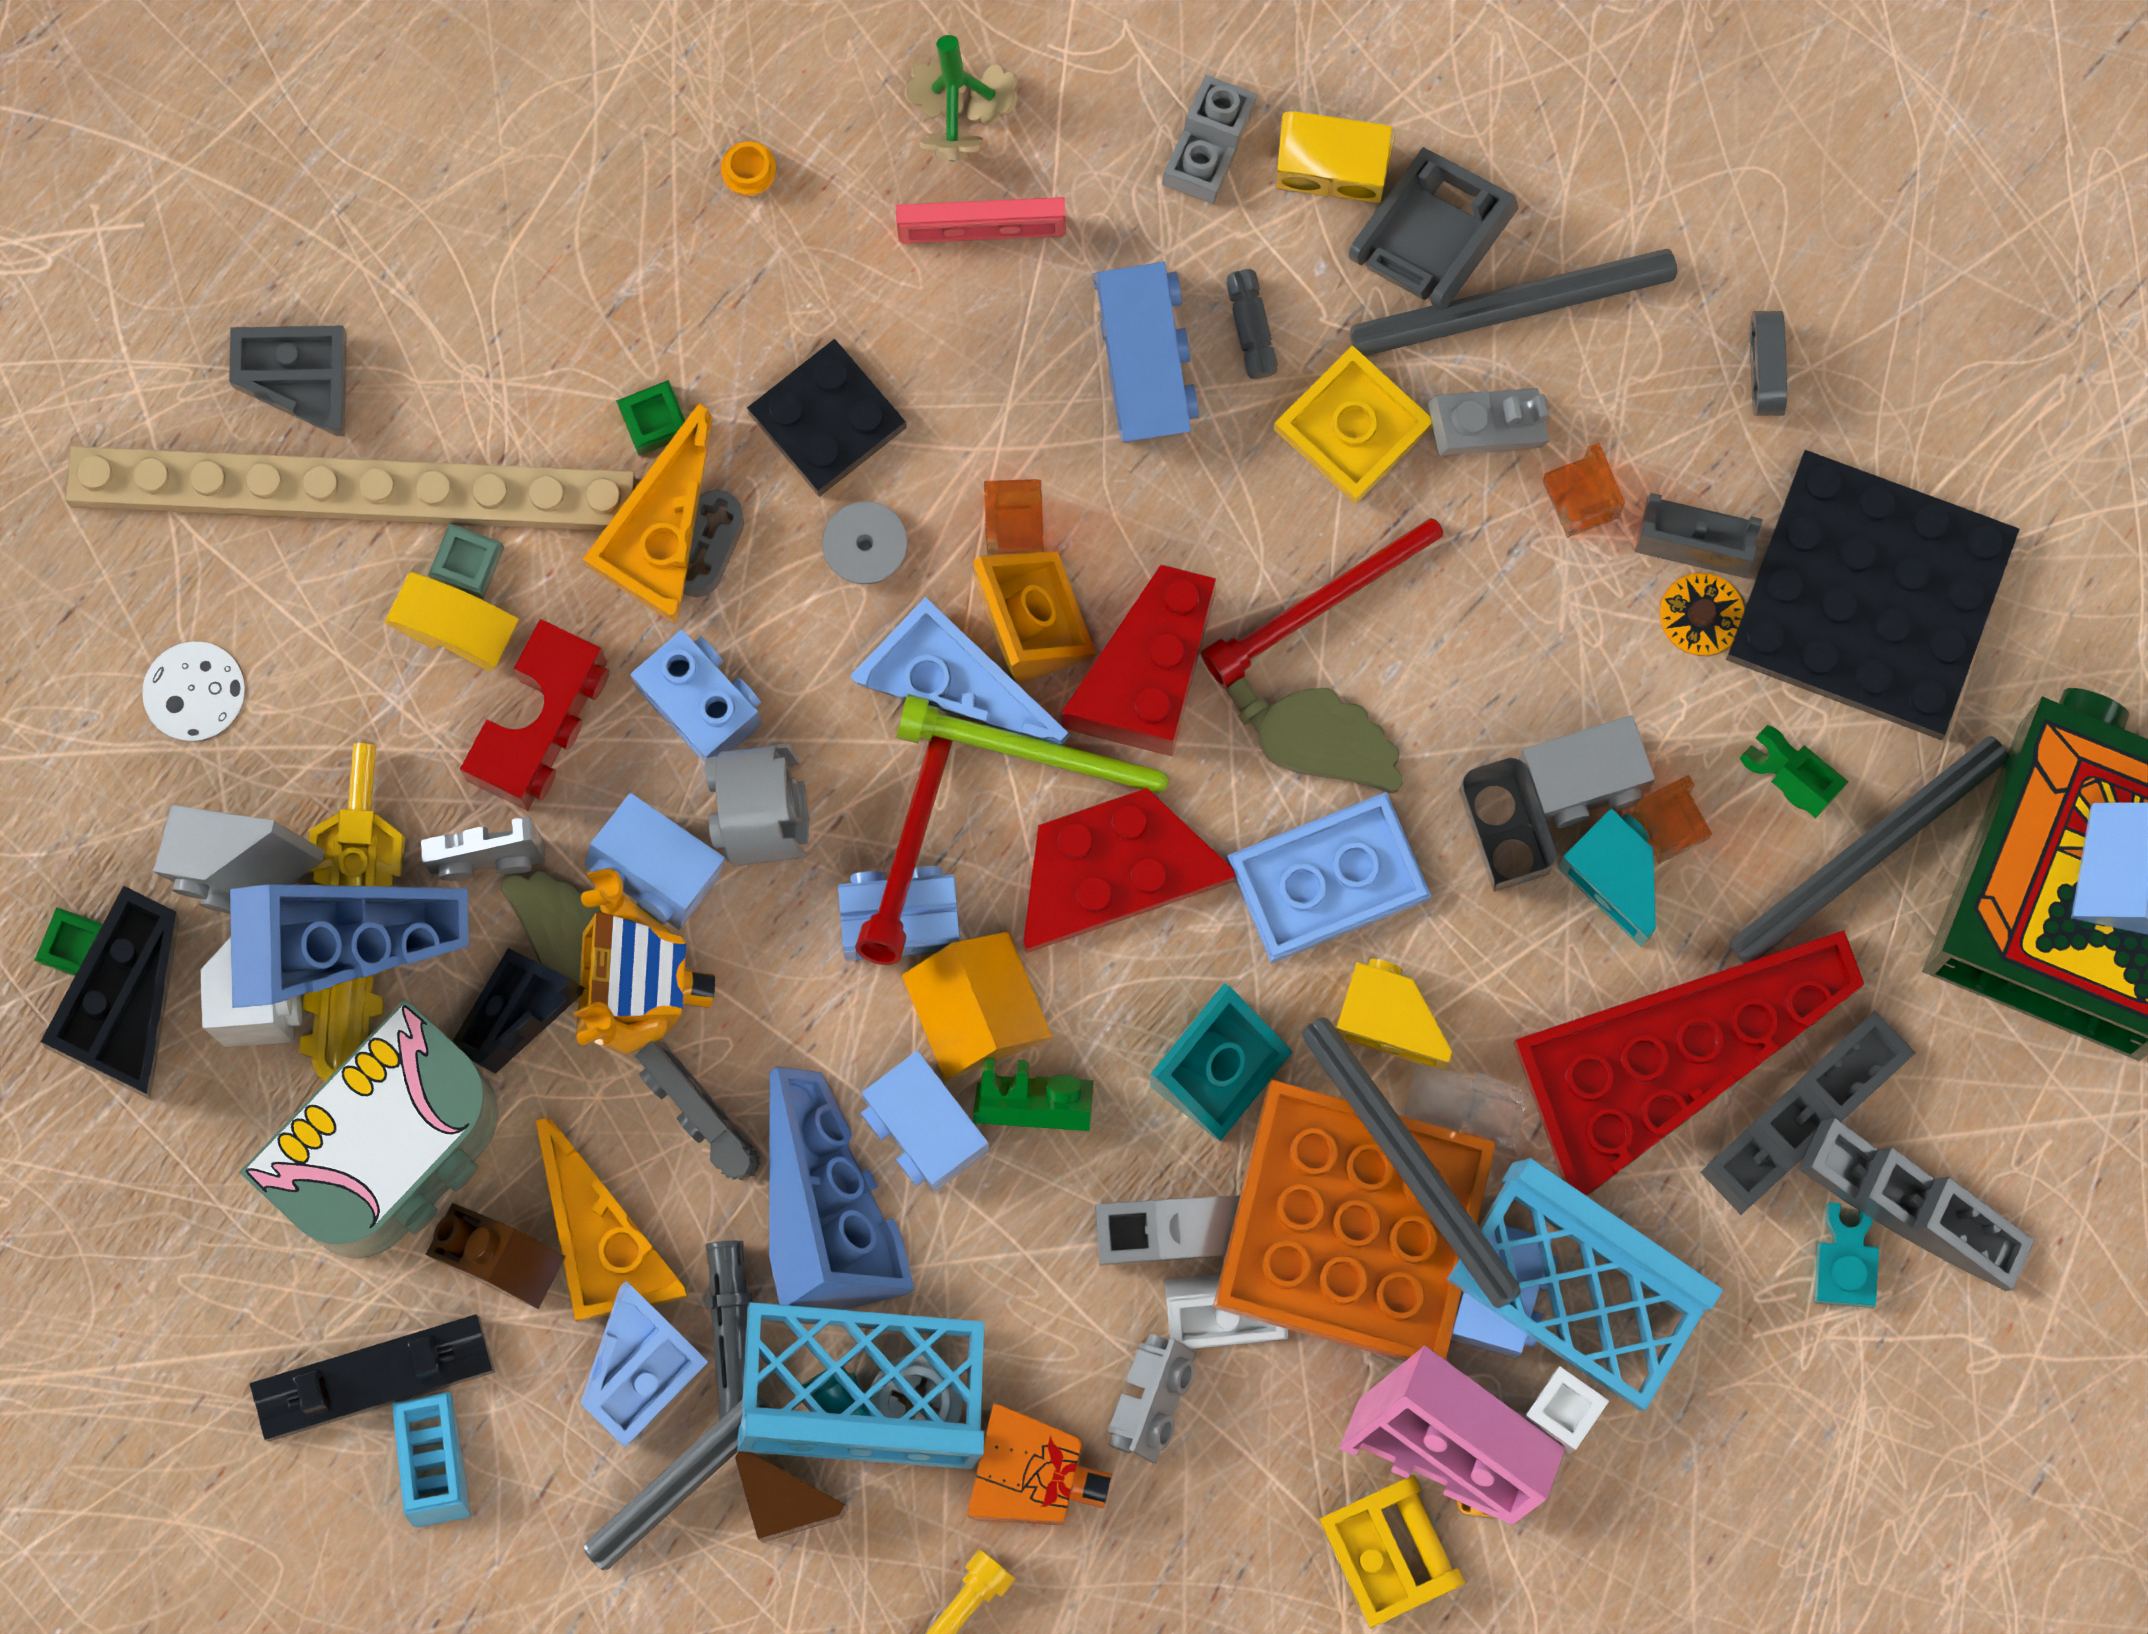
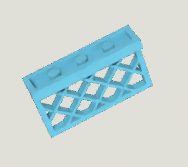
[1447,1158,1723,1411]
[737,1302,984,1469]

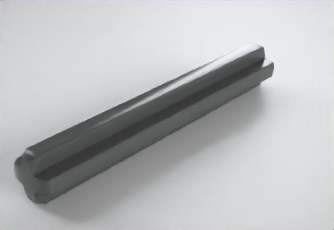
[584,1393,772,1570]

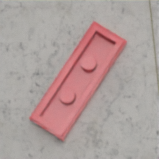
[896,197,1066,244]

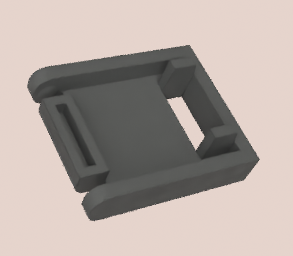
[1349,147,1519,310]

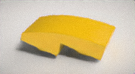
[384,571,519,672]

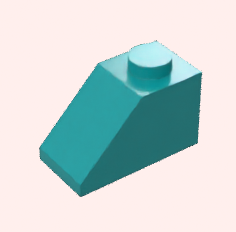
[1558,808,1656,947]

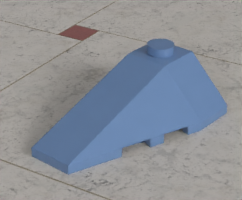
[769,1067,914,1310]

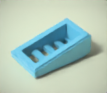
[392,1392,471,1527]

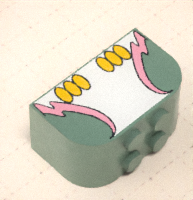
[239,999,498,1258]

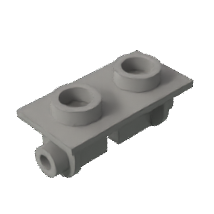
[1107,1334,1196,1464]

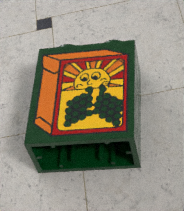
[1922,688,2148,1061]

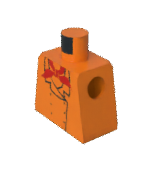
[967,1403,1112,1525]

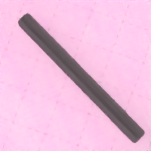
[1350,249,1677,356]
[1730,736,2009,963]
[1302,1017,1521,1308]

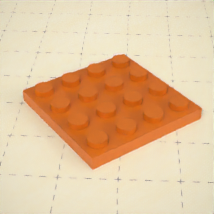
[1213,1080,1496,1361]

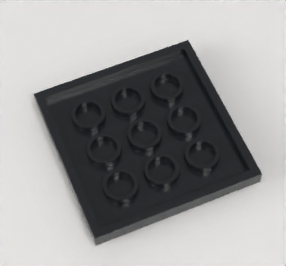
[1726,450,2020,740]

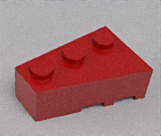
[1061,564,1216,756]

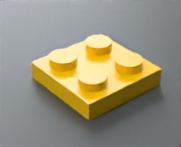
[1273,345,1433,505]

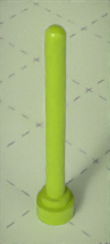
[896,694,1169,793]

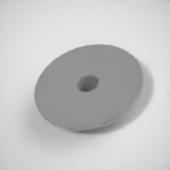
[822,501,907,584]

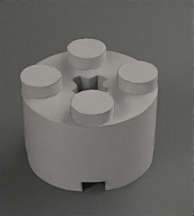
[705,743,809,866]

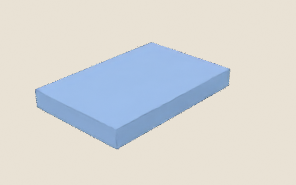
[1227,792,1432,964]

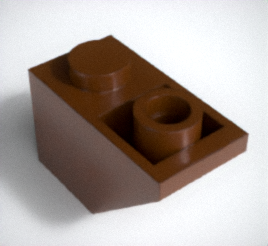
[425,1202,566,1309]

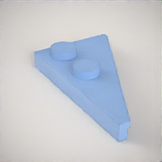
[850,597,1071,745]

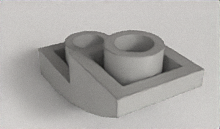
[1162,75,1257,204]

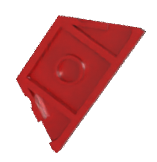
[1023,788,1236,954]

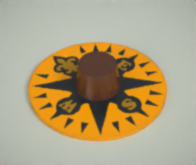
[1659,573,1744,656]

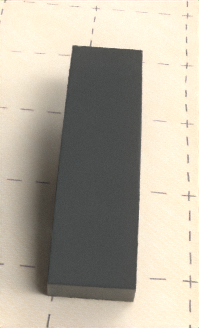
[1700,1011,1915,1215]
[1798,1118,2035,1291]

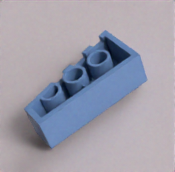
[230,884,469,1008]

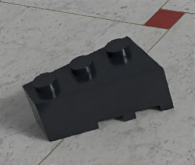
[40,886,179,1100]

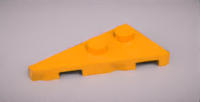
[583,403,713,624]
[535,1118,688,1323]

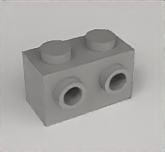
[1519,715,1655,828]

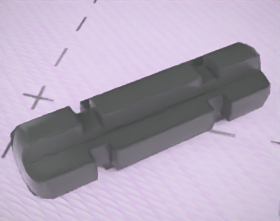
[1226,269,1278,379]

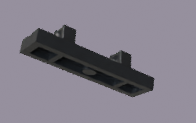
[249,1314,495,1442]

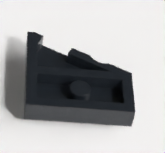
[452,948,585,1074]

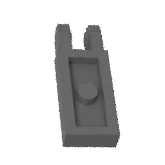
[635,1041,761,1180]

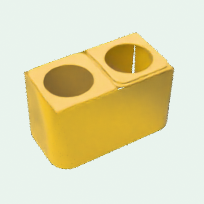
[1276,111,1397,204]

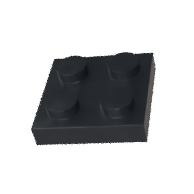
[747,339,907,497]

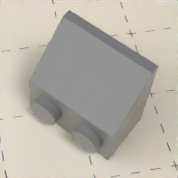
[153,804,325,914]

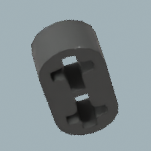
[1750,311,1787,416]
[683,490,744,597]

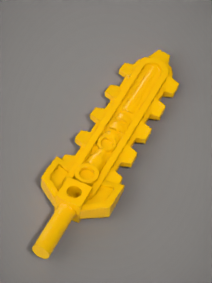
[299,743,406,1083]

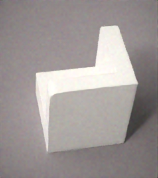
[1525,1366,1609,1454]

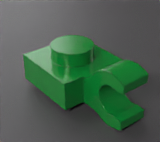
[1740,725,1849,819]

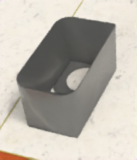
[1459,758,1556,892]

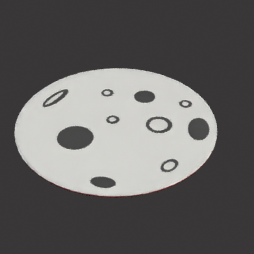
[142,641,245,741]

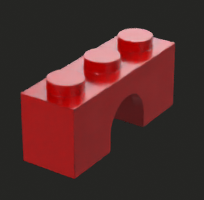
[460,619,609,811]

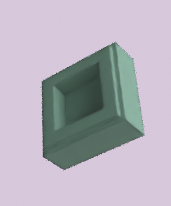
[428,524,504,599]

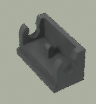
[1635,492,1763,578]

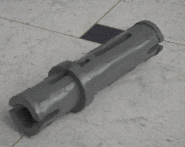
[705,1240,752,1420]

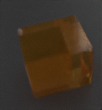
[1543,443,1625,538]
[984,479,1044,554]
[1631,775,1712,864]

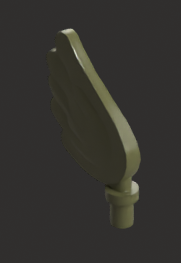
[1226,677,1403,793]
[502,871,602,1003]

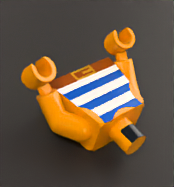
[574,868,715,1055]

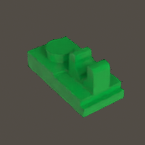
[973,1058,1094,1131]

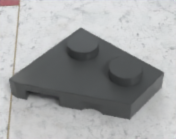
[229,325,347,436]

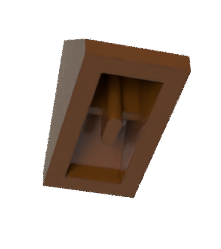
[735,1451,848,1543]

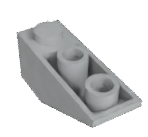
[1095,1195,1240,1266]

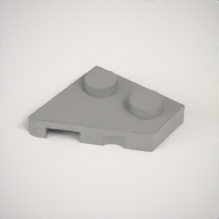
[421,817,545,881]

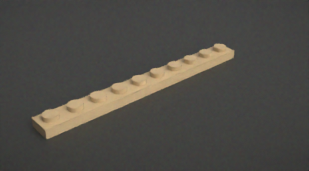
[65,446,636,531]

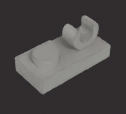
[1428,388,1549,456]

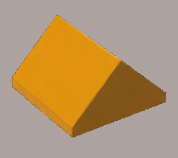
[973,551,1096,684]
[902,931,1052,1082]

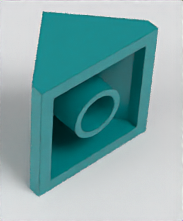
[1150,983,1293,1142]

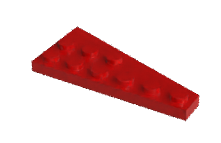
[1514,930,1865,1196]

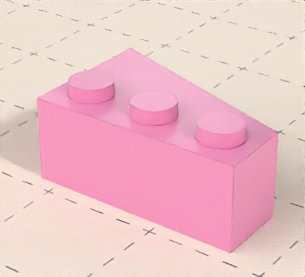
[1339,1345,1565,1525]

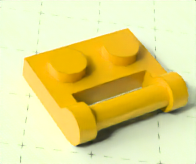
[1318,1475,1467,1629]

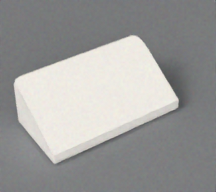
[1164,1274,1288,1349]

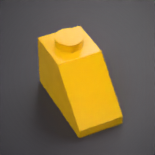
[1336,959,1452,1072]

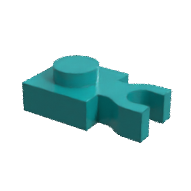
[1814,1202,1879,1308]

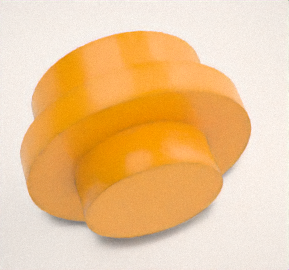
[721,141,777,197]

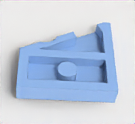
[580,1281,708,1447]

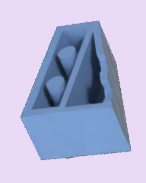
[1092,261,1199,442]

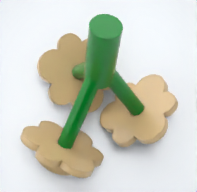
[904,35,1018,162]

